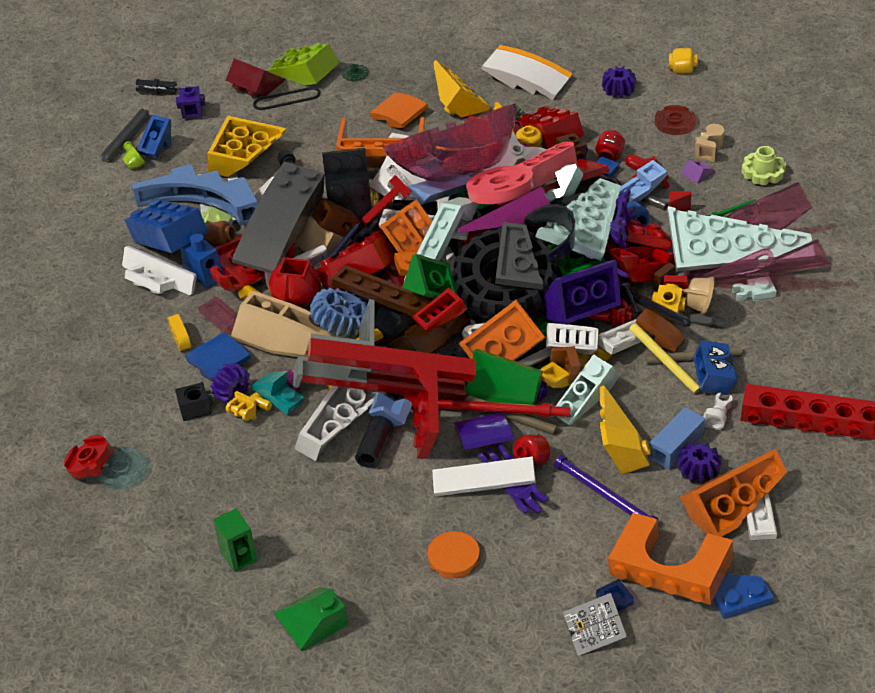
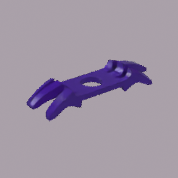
[610,189,636,249]
[478,442,548,514]

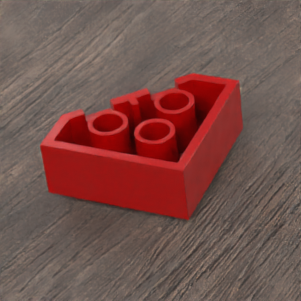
[316,228,398,290]

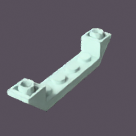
[471,164,583,222]
[404,197,479,299]

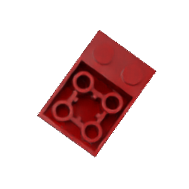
[517,106,584,149]

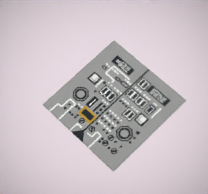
[563,593,627,656]

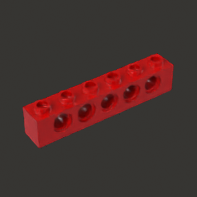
[741,384,875,440]

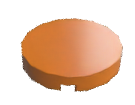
[427,531,480,578]

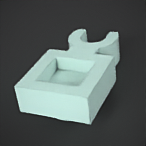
[732,276,776,301]

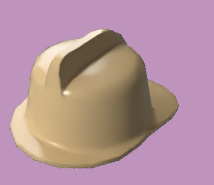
[683,276,714,314]

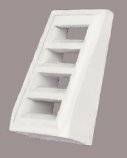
[546,323,598,355]

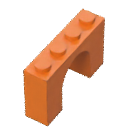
[608,513,734,605]

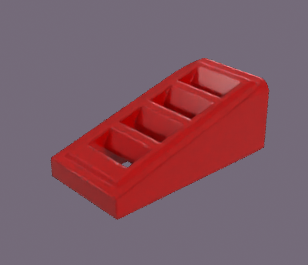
[412,288,467,332]

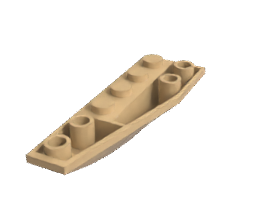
[231,291,357,357]

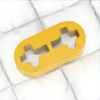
[167,314,191,351]

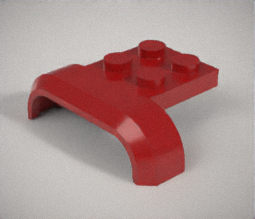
[210,236,296,291]

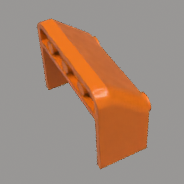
[336,117,426,168]

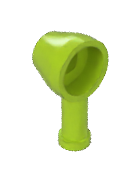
[122,141,146,170]

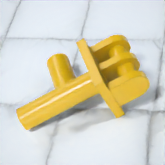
[226,391,272,421]

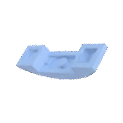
[614,160,668,215]

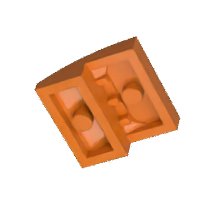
[369,92,428,128]
[380,199,432,253]

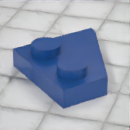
[713,574,774,619]

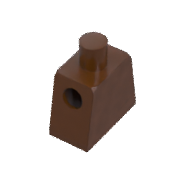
[311,196,365,237]

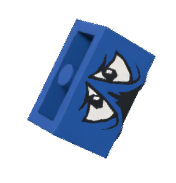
[693,340,737,395]

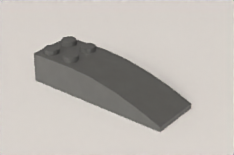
[232,162,325,274]

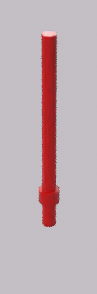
[438,399,572,418]

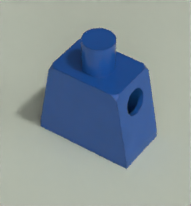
[181,233,224,289]

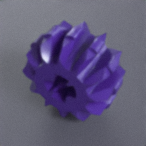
[602,66,636,98]
[210,362,252,403]
[678,442,722,484]

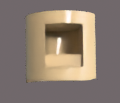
[695,124,724,162]

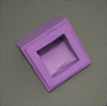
[682,160,715,183]

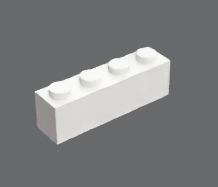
[295,386,386,461]

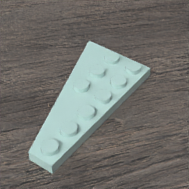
[535,178,621,261]
[667,206,815,272]

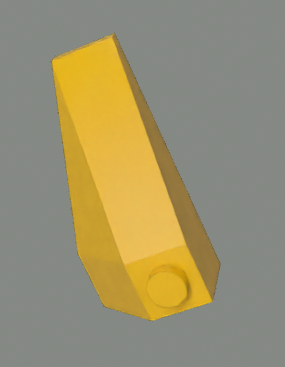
[433,60,491,117]
[599,385,651,474]

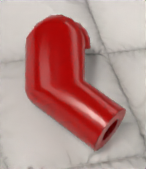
[625,154,658,171]

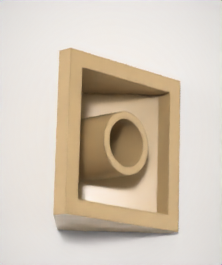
[294,215,352,256]

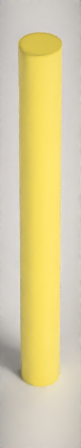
[629,323,700,394]

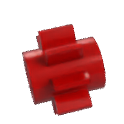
[604,299,632,327]

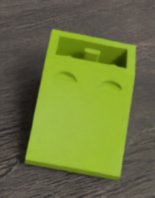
[267,43,339,86]

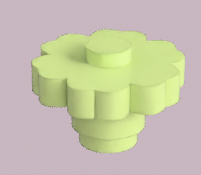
[741,146,786,185]

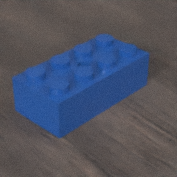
[125,199,208,253]

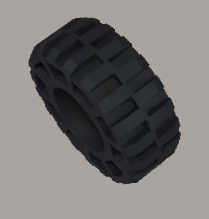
[452,227,558,323]

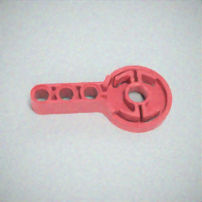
[466,142,578,206]

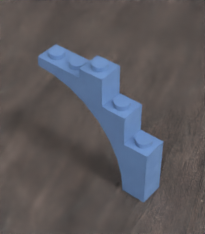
[131,164,258,226]

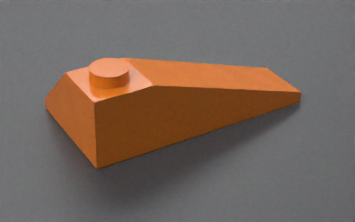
[679,449,787,537]

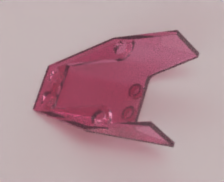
[683,182,831,282]

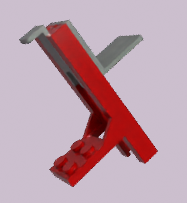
[293,299,476,459]

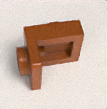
[550,346,584,384]

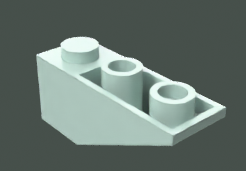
[555,354,620,426]

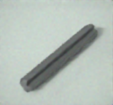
[101,108,150,163]

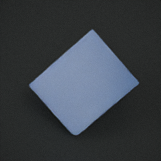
[368,393,412,427]

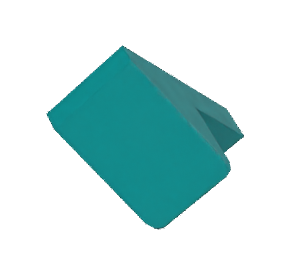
[251,371,304,415]

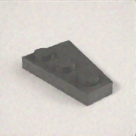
[495,222,543,290]

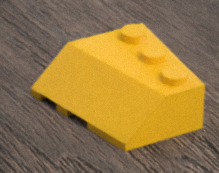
[208,116,287,177]

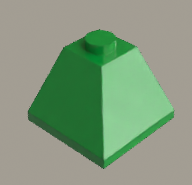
[274,587,348,651]

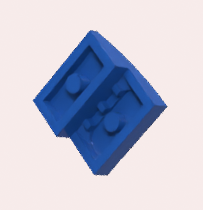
[185,332,251,381]

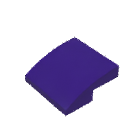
[454,413,514,450]

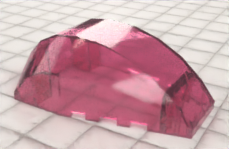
[383,103,517,182]

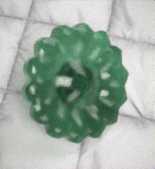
[342,64,369,82]

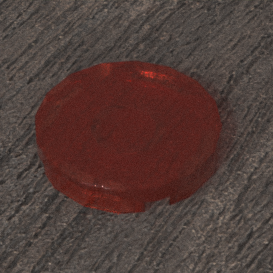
[654,105,696,135]

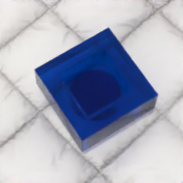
[596,579,634,612]

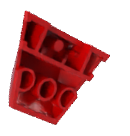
[603,233,675,282]

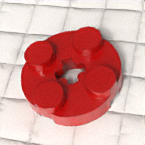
[64,435,114,479]

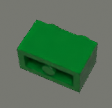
[213,508,258,572]

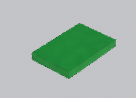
[466,349,543,417]

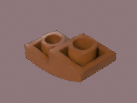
[635,308,685,352]

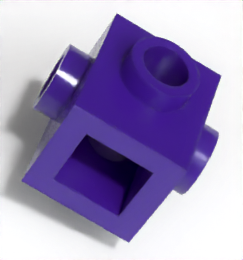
[176,86,206,119]

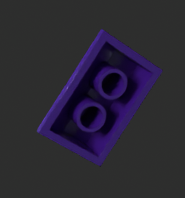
[544,260,621,324]

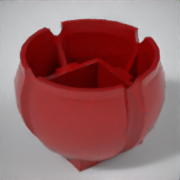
[268,257,321,309]

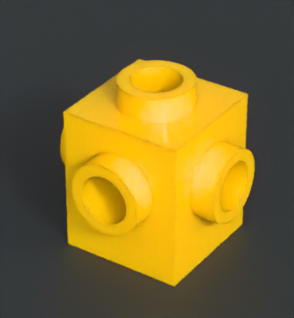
[652,284,687,321]

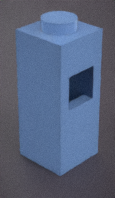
[649,407,706,470]

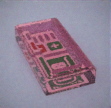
[198,297,237,334]

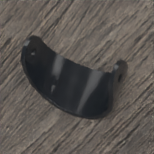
[524,204,575,263]

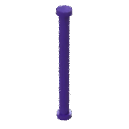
[554,455,658,520]

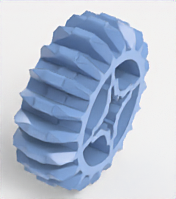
[309,288,367,339]

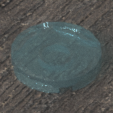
[97,447,146,490]

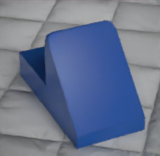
[137,115,171,158]

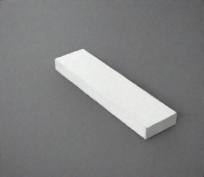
[432,457,536,496]

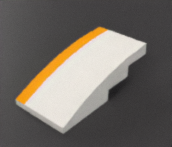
[481,45,573,100]

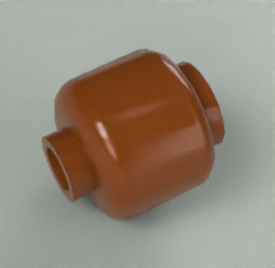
[203,221,236,248]

